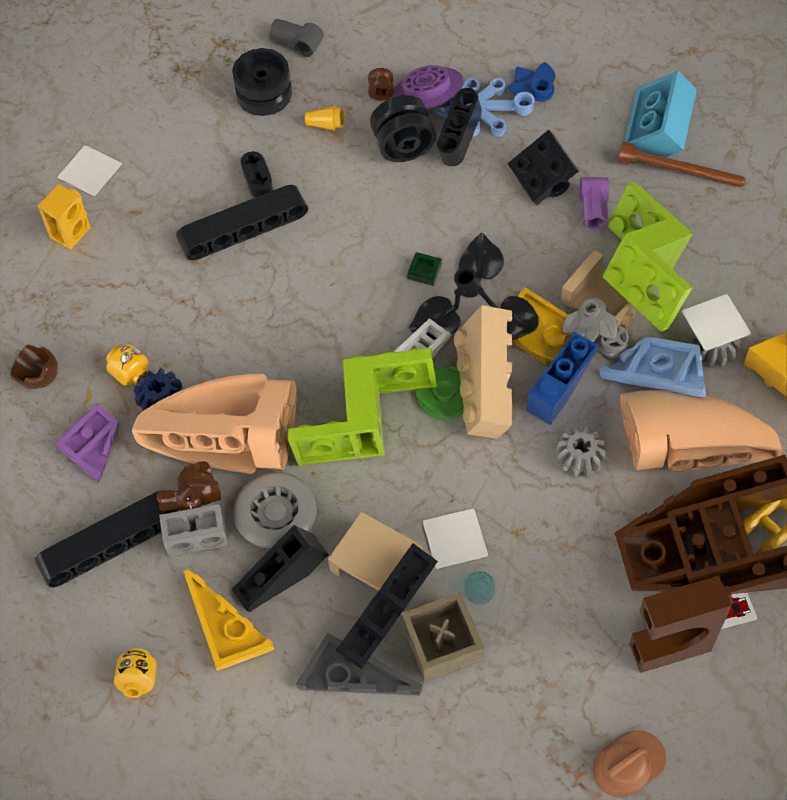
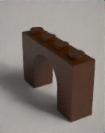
[629,575,733,673]

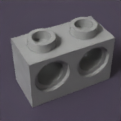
[159,504,229,557]

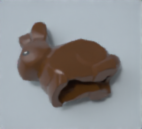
[157,461,221,512]

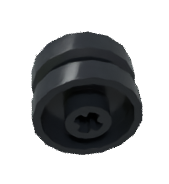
[232,48,292,116]
[370,95,436,162]

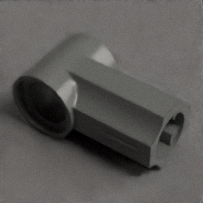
[269,19,324,57]

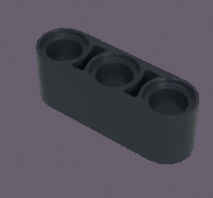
[437,88,482,167]

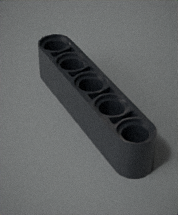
[176,184,308,260]
[35,490,179,588]

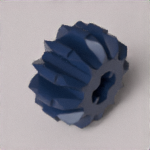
[134,368,183,411]

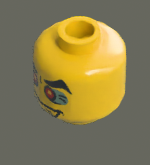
[113,648,157,698]

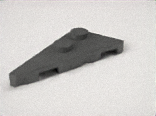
[296,633,423,696]

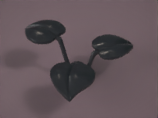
[409,233,539,340]

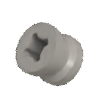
[598,325,629,360]

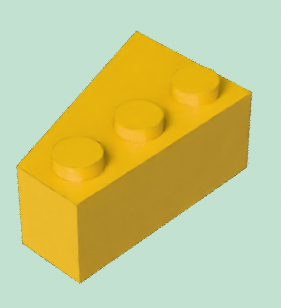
[743,332,787,401]

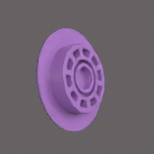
[393,65,463,109]

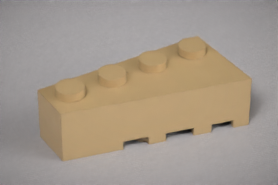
[454,305,512,439]

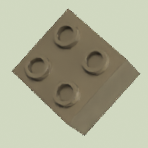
[401,592,484,682]

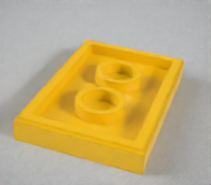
[512,287,572,366]

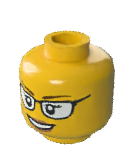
[106,344,149,386]

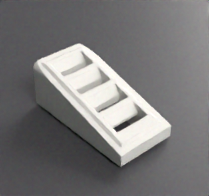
[394,319,451,358]

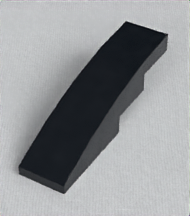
[336,543,438,669]

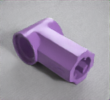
[580,177,609,230]

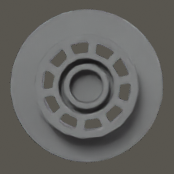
[233,472,317,549]

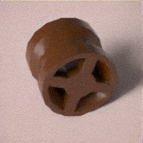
[368,68,394,101]

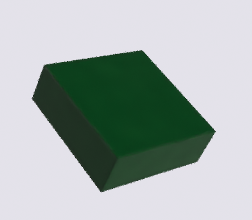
[407,252,442,286]

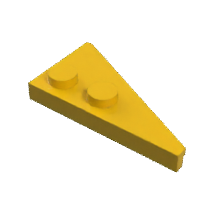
[183,569,275,671]

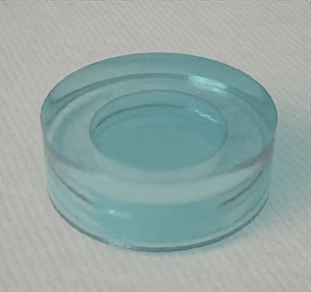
[464,571,495,604]

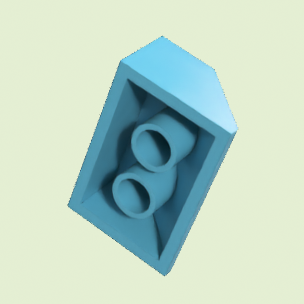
[624,71,697,157]

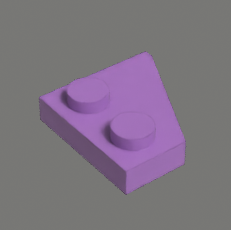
[55,404,119,483]

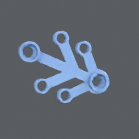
[433,78,535,137]

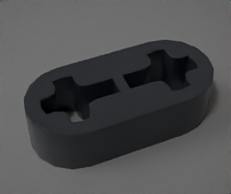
[241,151,273,197]

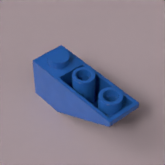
[526,332,599,425]

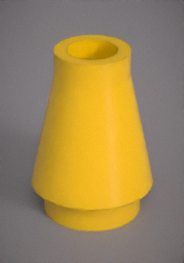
[305,105,345,131]

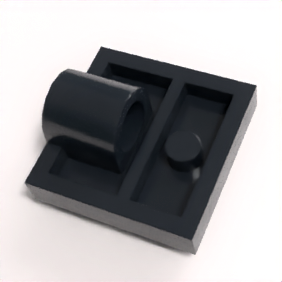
[507,129,579,205]

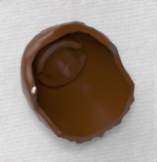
[10,344,58,389]

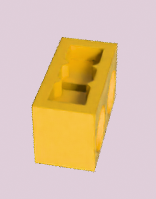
[38,184,91,250]

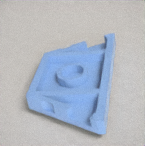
[599,336,706,398]

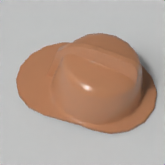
[593,731,666,797]

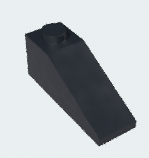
[232,525,329,612]

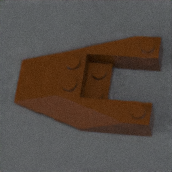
[615,454,787,594]

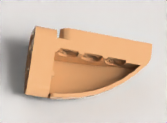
[132,374,297,474]
[620,389,782,472]

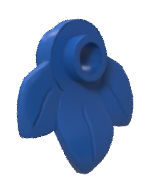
[508,62,555,102]

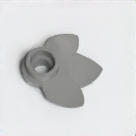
[562,298,618,342]

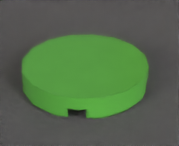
[416,365,464,419]

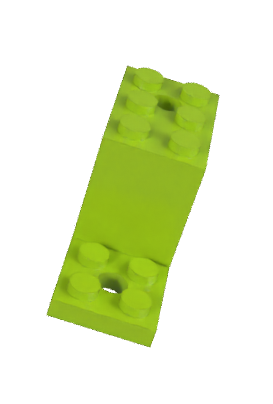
[602,181,693,332]
[288,348,437,466]

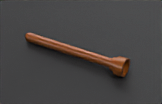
[618,141,746,187]

